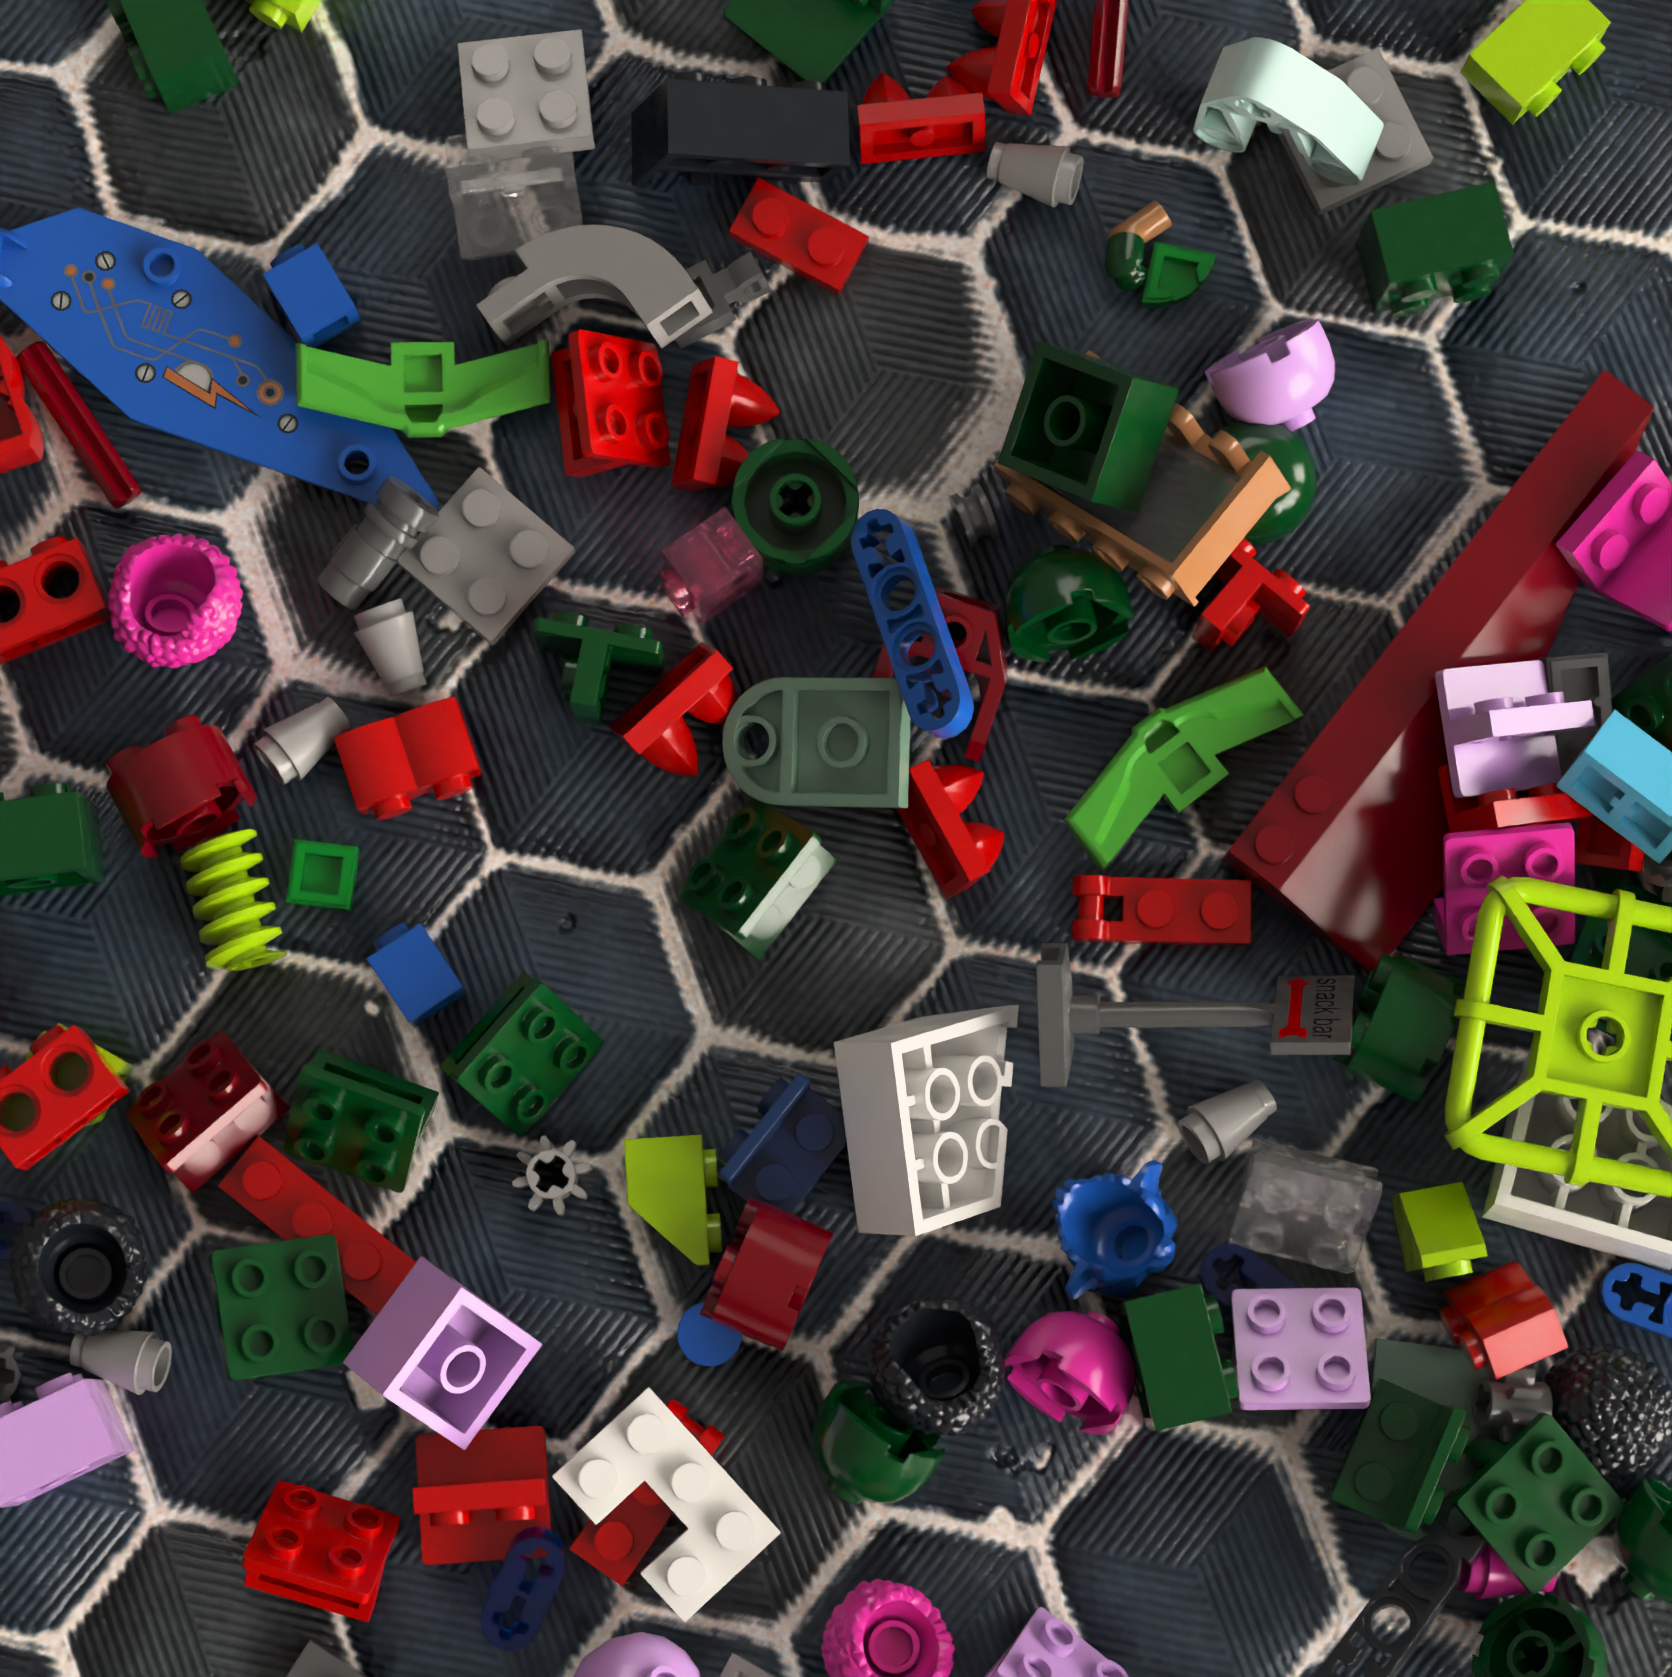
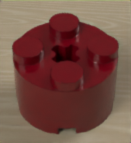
[106,715,257,858]
[700,1197,834,1351]

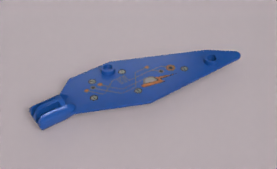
[0,207,439,511]

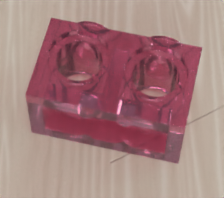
[660,507,764,625]

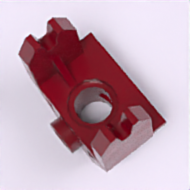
[873,586,1008,762]

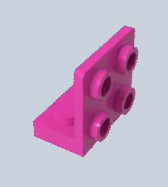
[1555,450,1672,632]
[1433,823,1575,955]

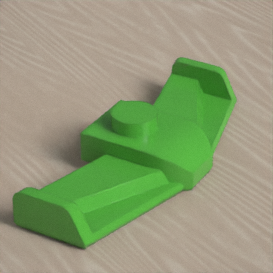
[295,340,550,438]
[1064,666,1305,872]

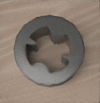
[949,485,1000,549]

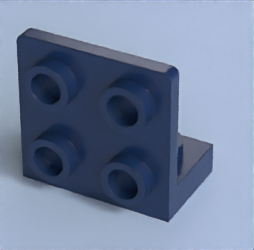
[716,1072,847,1214]

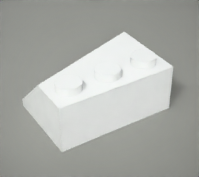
[834,1005,1019,1236]
[1482,1044,1672,1271]

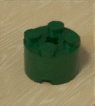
[731,438,859,578]
[1333,952,1466,1102]

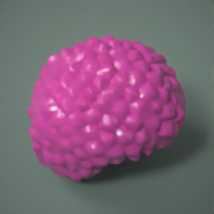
[108,533,243,668]
[821,1579,955,1677]

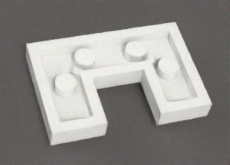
[552,1387,781,1623]

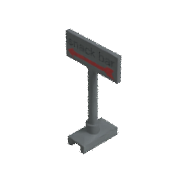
[1036,943,1355,1087]

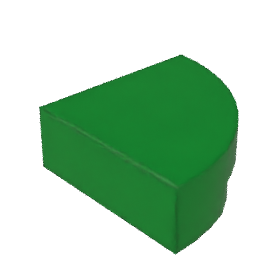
[1141,242,1216,308]

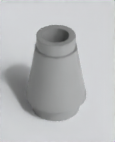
[987,142,1084,208]
[353,598,427,697]
[253,697,351,785]
[1178,1079,1277,1164]
[70,1330,172,1395]

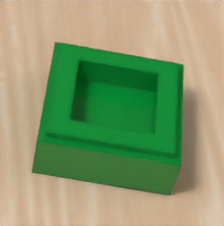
[286,839,360,912]

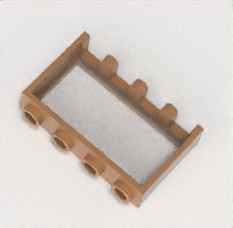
[993,350,1291,607]

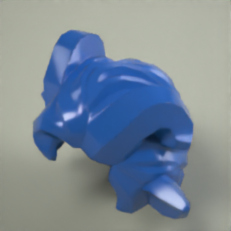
[1052,1160,1178,1299]

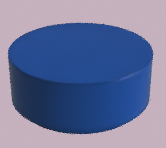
[677,1302,742,1367]

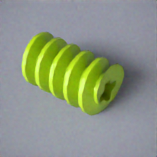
[180,829,287,971]

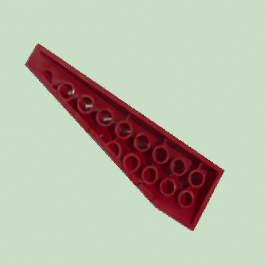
[1222,369,1655,973]

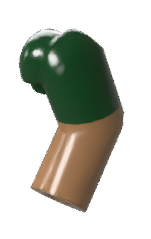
[1104,200,1172,291]

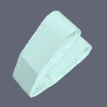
[1193,37,1384,186]

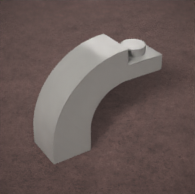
[476,225,713,349]

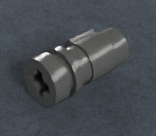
[316,476,439,610]

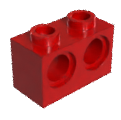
[0,536,112,665]
[0,1025,130,1171]

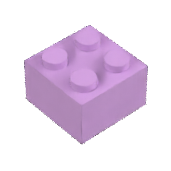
[343,1256,542,1450]
[0,1373,134,1508]

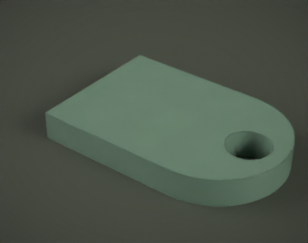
[722,677,910,808]
[1370,1338,1493,1541]

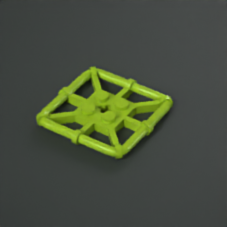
[1443,876,1672,1198]

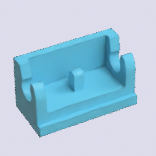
[1556,710,1672,864]

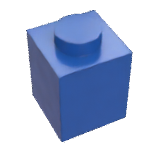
[262,243,361,348]
[367,923,467,1028]

